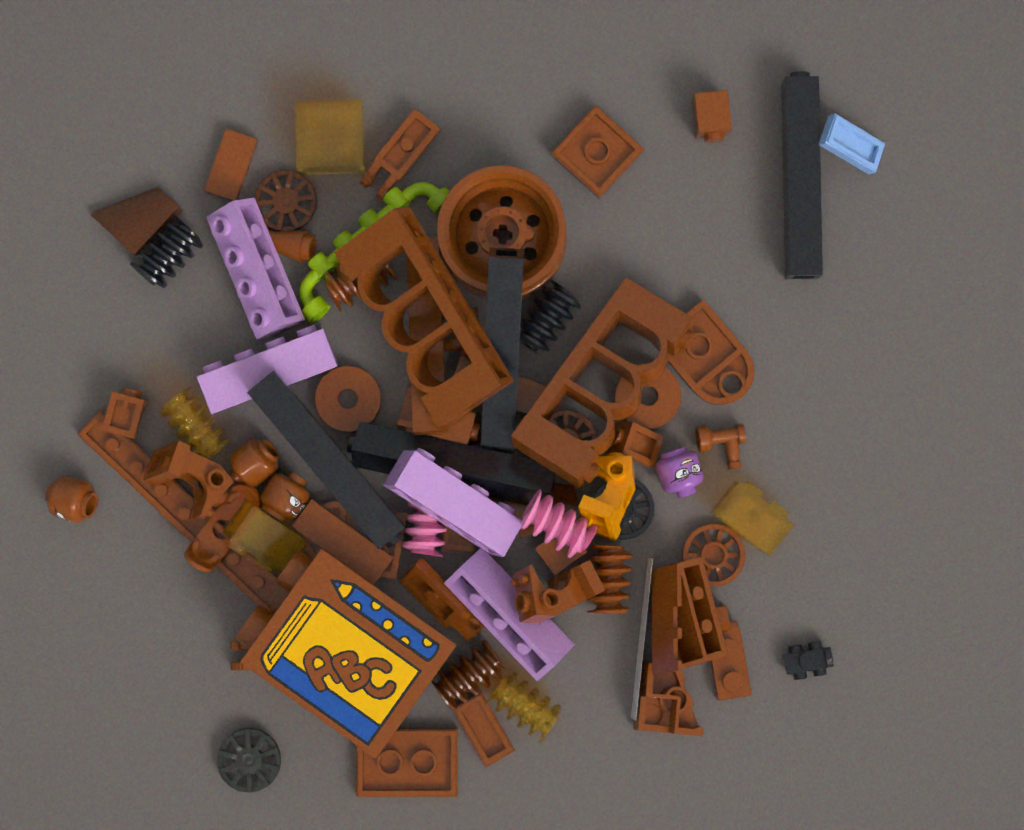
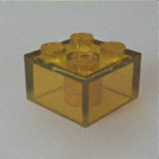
[295,99,366,174]

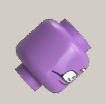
[656,446,704,498]

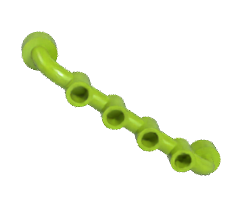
[299,182,450,324]

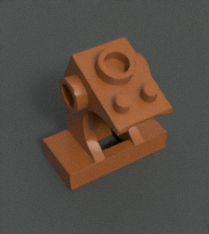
[143,440,234,520]
[510,560,605,623]

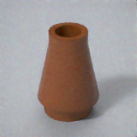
[268,230,317,263]

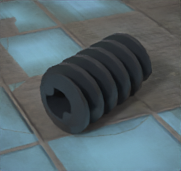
[130,215,204,288]
[520,279,582,353]

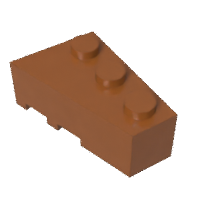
[652,557,728,675]

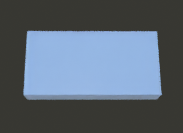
[818,113,885,175]

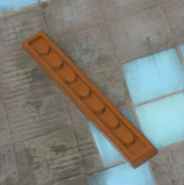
[77,410,289,615]

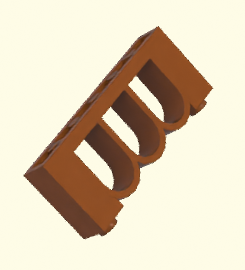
[334,207,514,427]
[511,277,695,489]

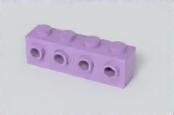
[206,198,305,340]
[197,325,339,414]
[383,448,522,557]
[444,548,575,681]

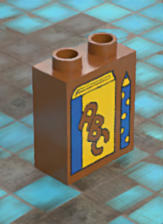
[235,548,456,759]

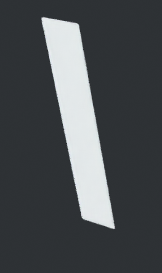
[631,558,653,721]

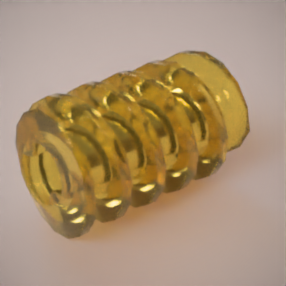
[160,387,232,459]
[485,672,562,743]

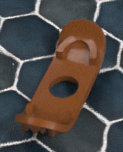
[184,482,262,572]

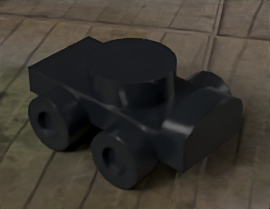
[783,641,834,680]

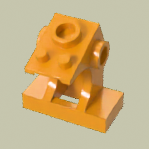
[578,452,635,542]

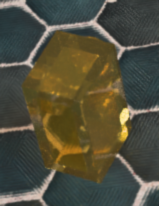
[710,481,794,556]
[222,499,307,574]

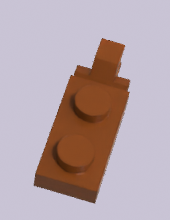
[400,558,484,642]
[711,605,752,701]

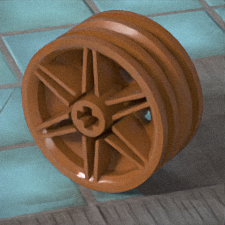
[437,165,567,299]

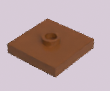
[551,105,644,199]

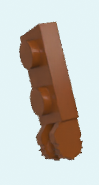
[359,108,441,201]

